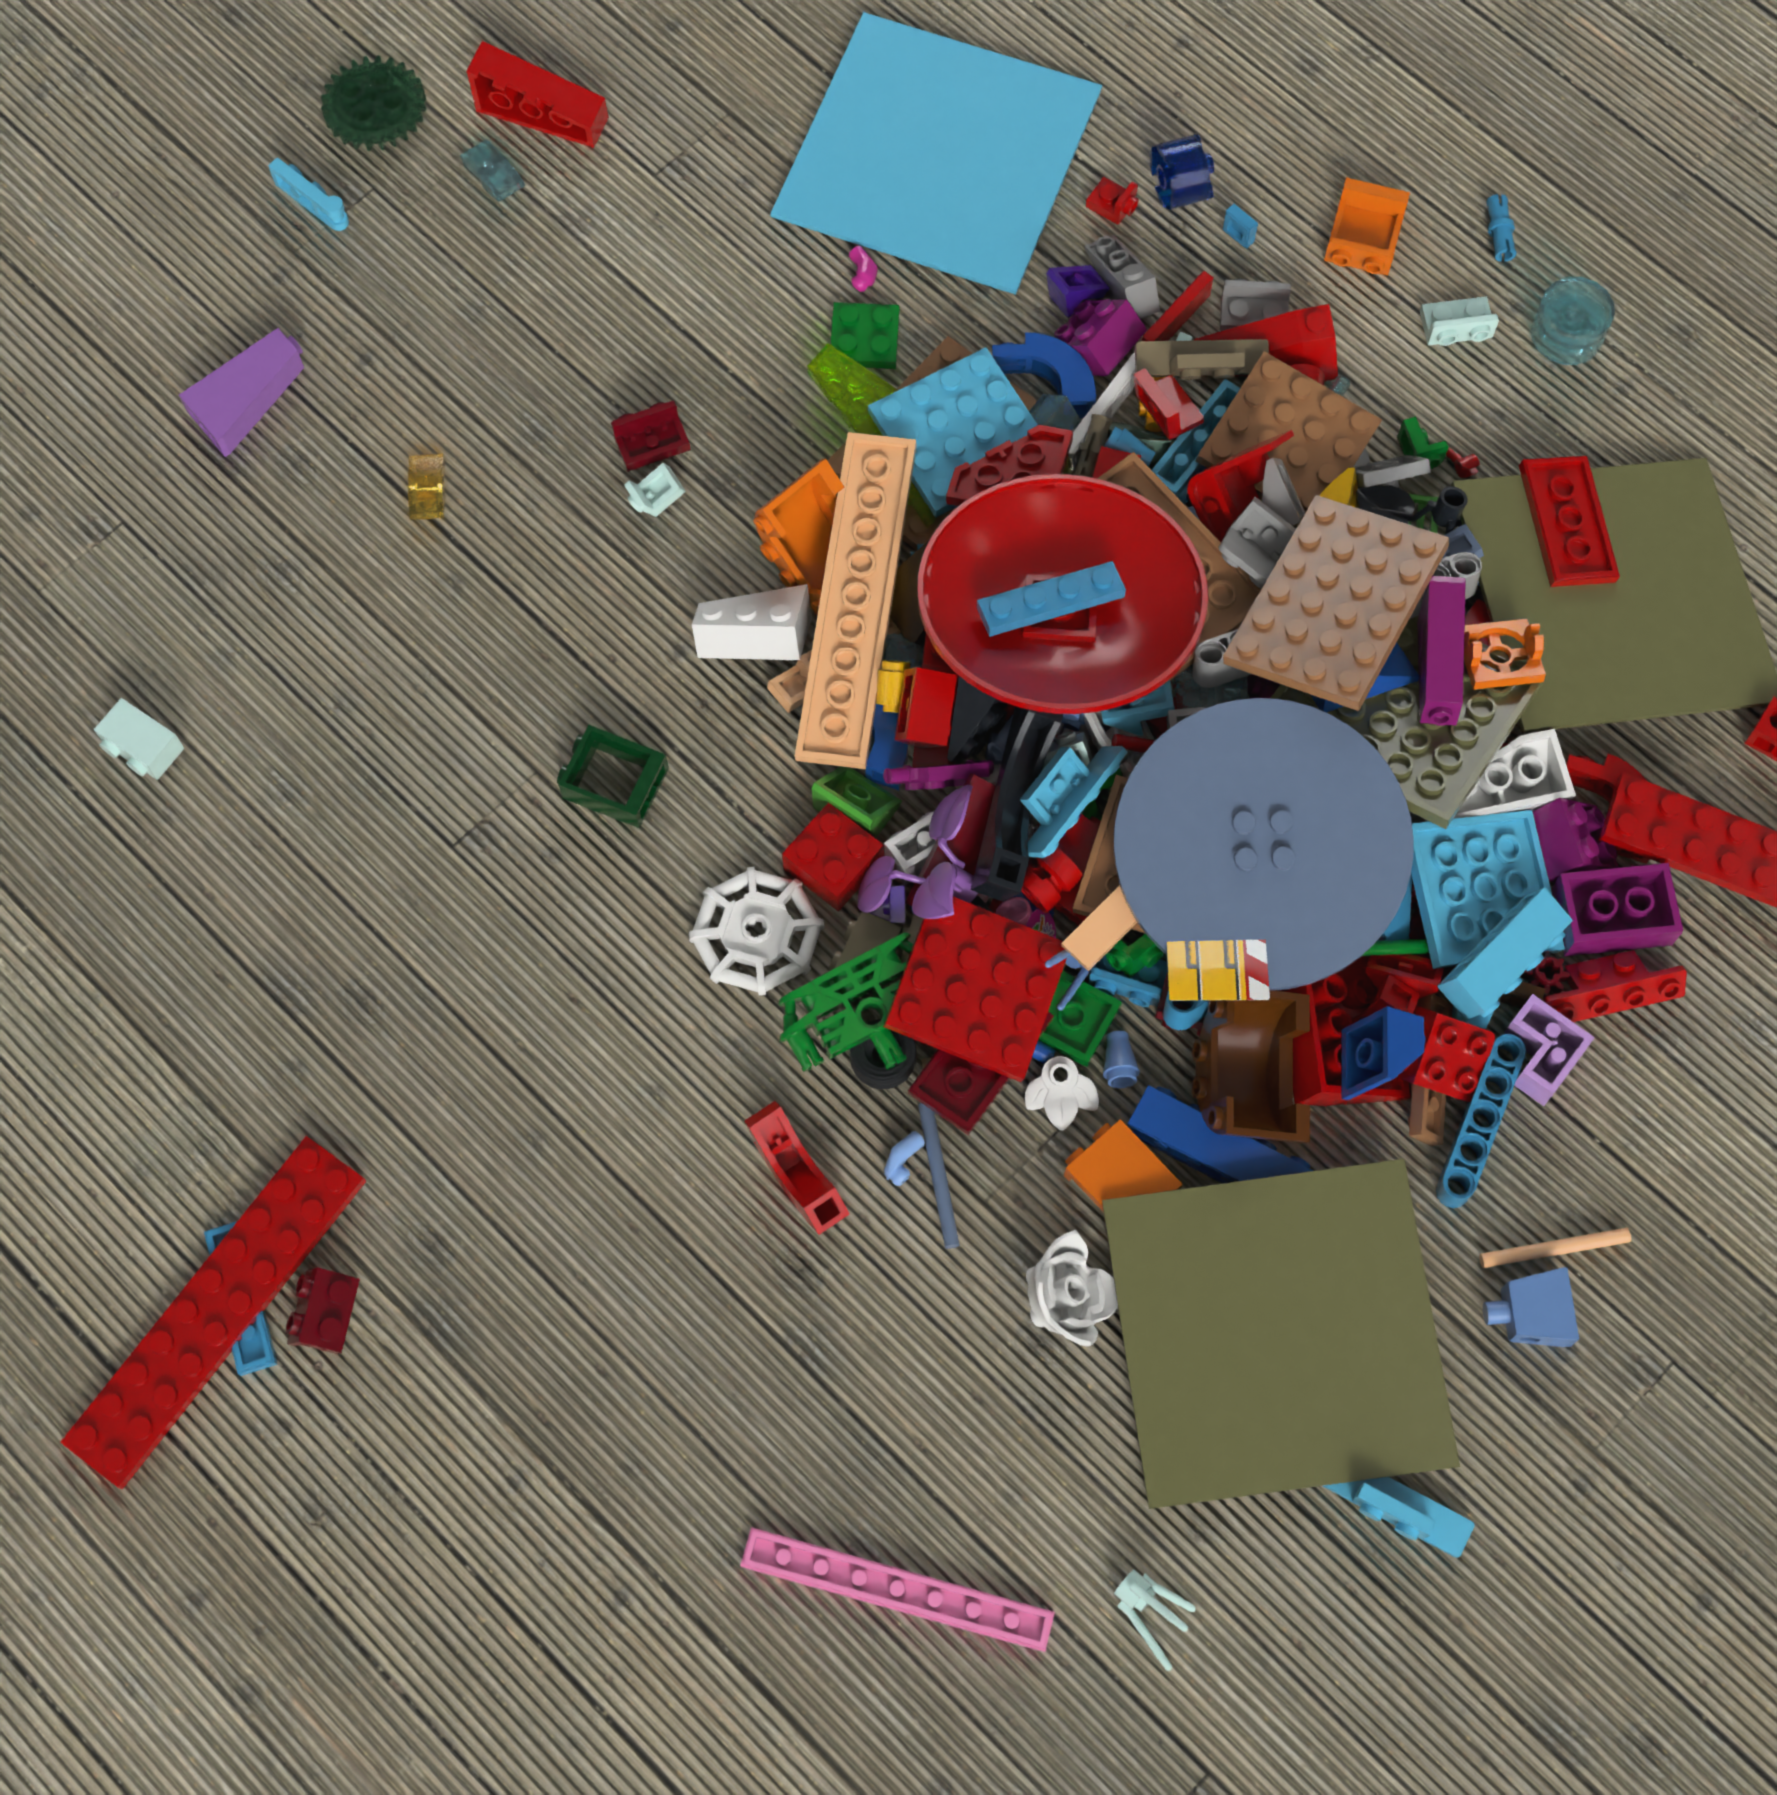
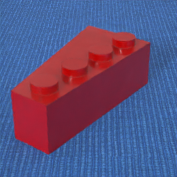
[467,41,609,148]

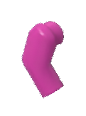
[849,245,878,292]

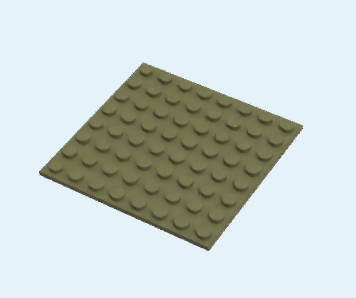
[1451,458,1777,733]
[1102,1159,1460,1509]

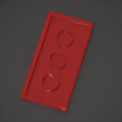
[1519,456,1620,587]

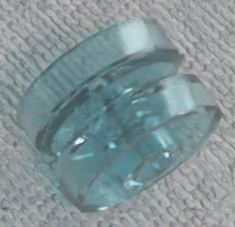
[1531,277,1615,365]

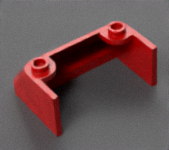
[1187,429,1294,542]

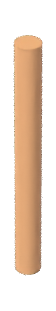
[1479,1227,1631,1268]

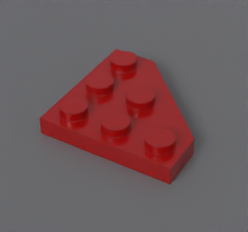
[946,425,1073,506]

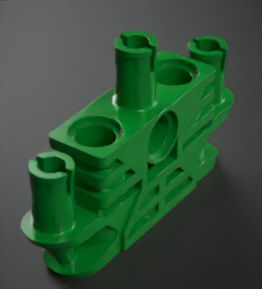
[778,932,913,1072]

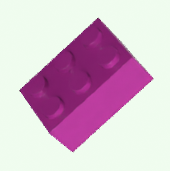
[1551,863,1683,956]

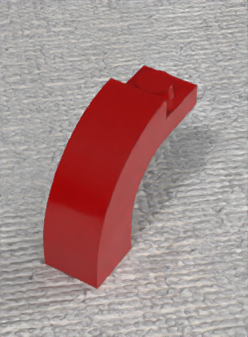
[1565,753,1650,864]
[744,1101,850,1235]

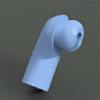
[884,1131,925,1186]

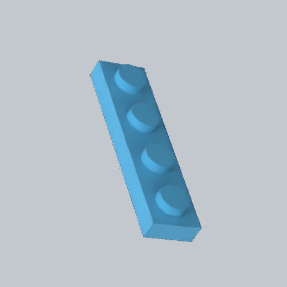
[977,561,1126,637]

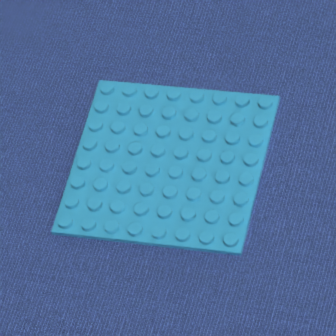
[770,12,1102,295]

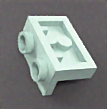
[1420,296,1499,346]

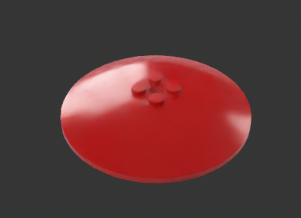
[917,474,1208,714]

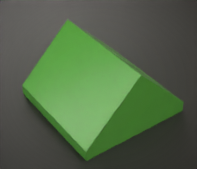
[811,766,902,838]

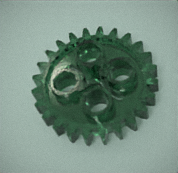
[321,55,427,151]

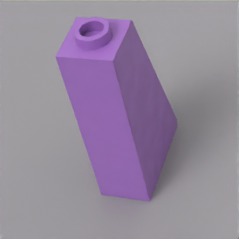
[179,328,304,457]

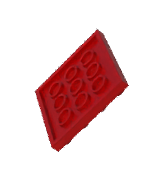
[883,896,1067,1082]

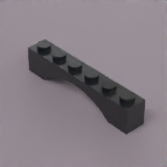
[970,706,1063,902]

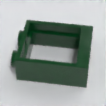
[557,724,669,829]

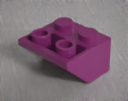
[1054,299,1147,376]
[1533,798,1619,882]

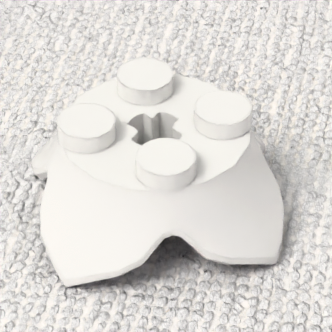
[1026,1230,1118,1347]

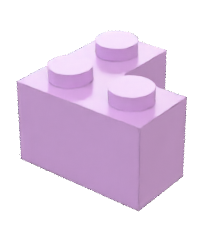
[1503,994,1595,1106]

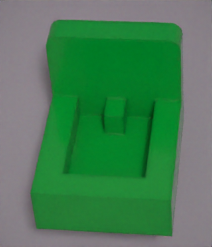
[1105,933,1163,978]

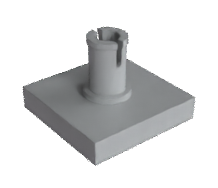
[1353,455,1431,488]

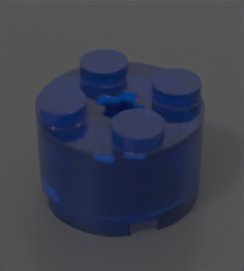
[1150,133,1214,210]

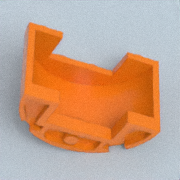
[753,459,844,616]

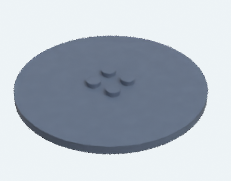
[1113,698,1414,990]

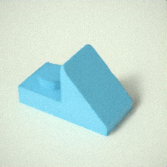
[1101,680,1175,736]

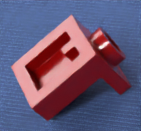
[1086,177,1139,225]

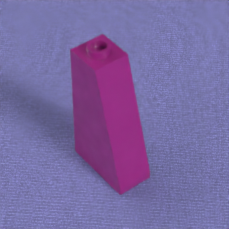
[1417,576,1466,726]

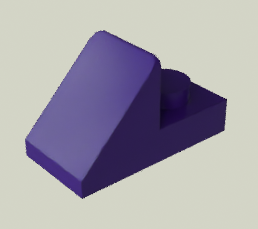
[1046,265,1110,318]

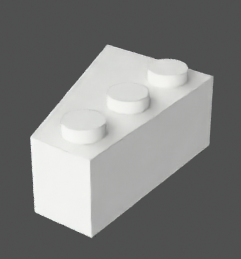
[692,584,812,660]

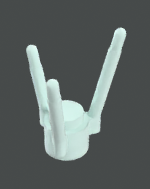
[1114,1569,1196,1671]

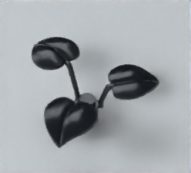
[1356,485,1470,604]

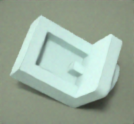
[624,463,686,517]

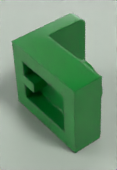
[1397,417,1449,469]

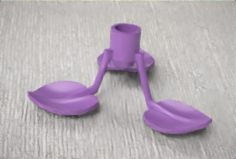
[857,785,978,919]

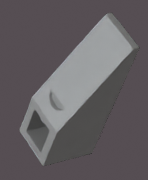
[1085,235,1160,319]

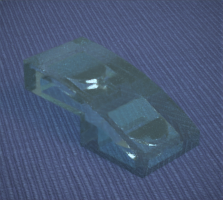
[460,139,525,202]

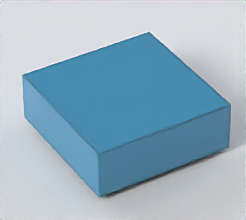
[1223,204,1258,249]

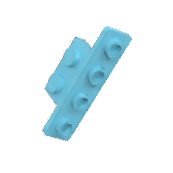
[1020,746,1127,858]
[1323,1477,1475,1558]

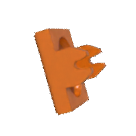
[1464,619,1546,690]

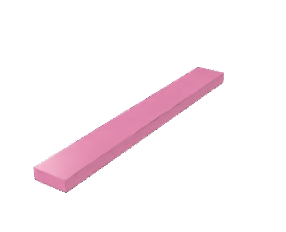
[740,1527,1055,1652]

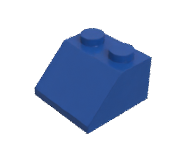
[1342,1006,1426,1101]

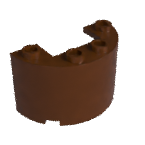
[1192,990,1310,1143]

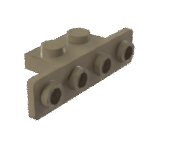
[1134,339,1269,380]

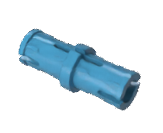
[1486,194,1517,262]

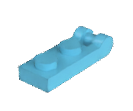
[268,157,349,231]

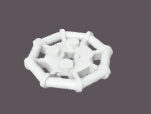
[688,866,825,996]

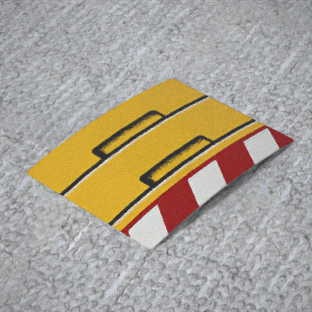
[1167,939,1270,1001]

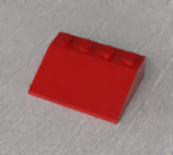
[1279,956,1411,1106]

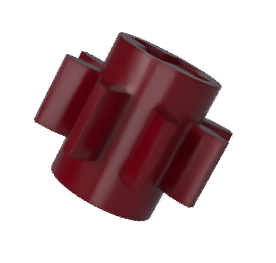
[1521,951,1570,999]

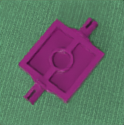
[883,760,994,790]

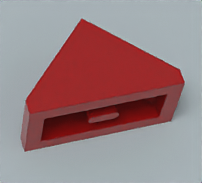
[1365,954,1444,999]

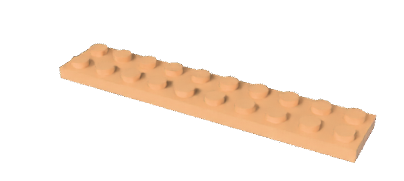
[794,432,917,769]

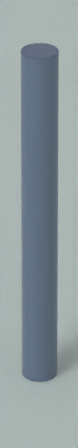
[918,1103,960,1249]

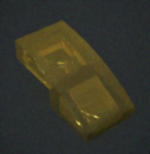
[408,453,446,520]

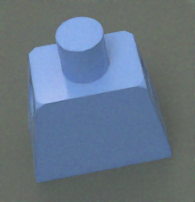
[1483,1267,1579,1347]

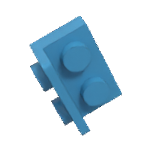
[1088,955,1168,1007]

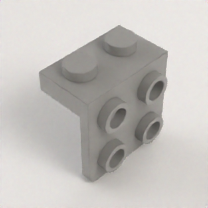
[1218,497,1296,589]

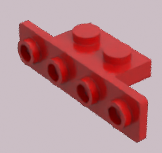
[1543,950,1687,1022]

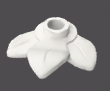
[1025,1056,1099,1131]

